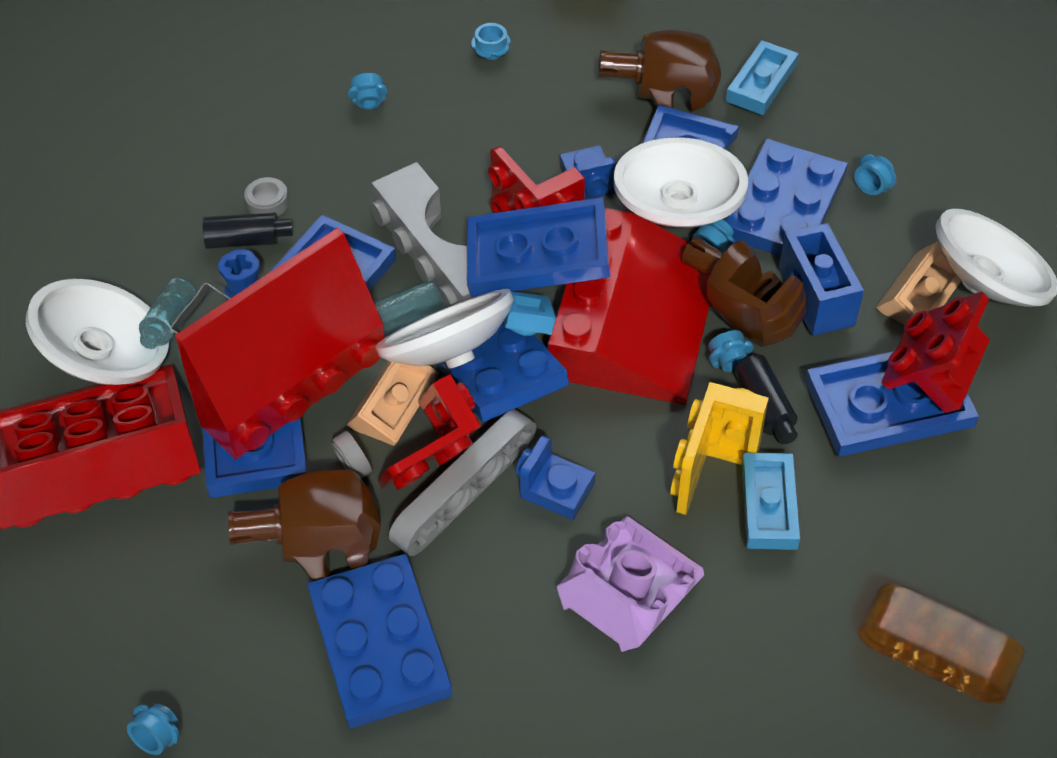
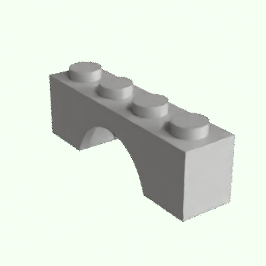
[370,162,476,308]

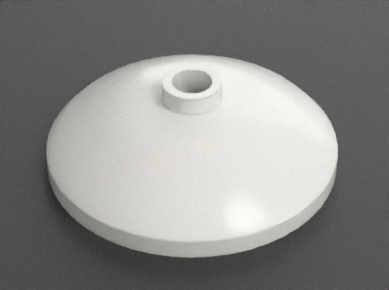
[614,138,748,228]
[936,209,1057,307]
[25,279,169,385]
[375,289,514,369]

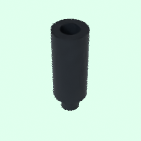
[203,212,294,249]
[735,354,798,444]

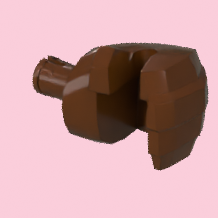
[598,30,721,111]
[682,237,807,347]
[228,470,381,581]

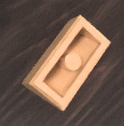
[876,241,962,325]
[346,360,439,446]

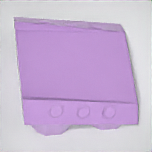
[557,516,704,652]

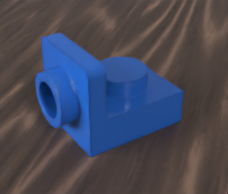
[560,145,617,200]
[516,435,596,520]

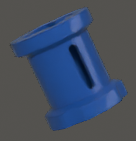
[218,249,260,300]

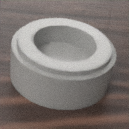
[244,177,289,217]
[330,431,373,479]

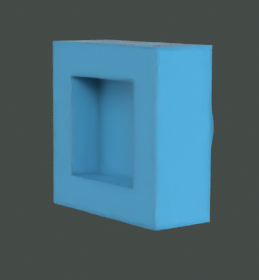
[503,291,556,336]

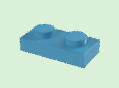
[726,40,799,115]
[742,453,800,550]

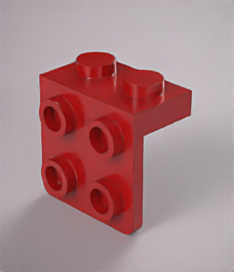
[488,146,585,213]
[377,374,481,491]

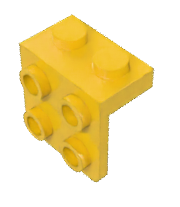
[670,382,769,515]

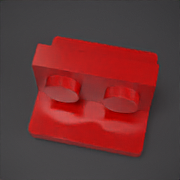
[881,292,990,413]

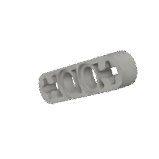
[389,409,537,556]

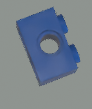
[778,223,864,336]

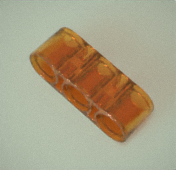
[858,584,1025,704]

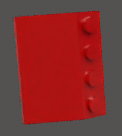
[548,208,711,405]
[175,228,384,460]
[0,364,201,530]

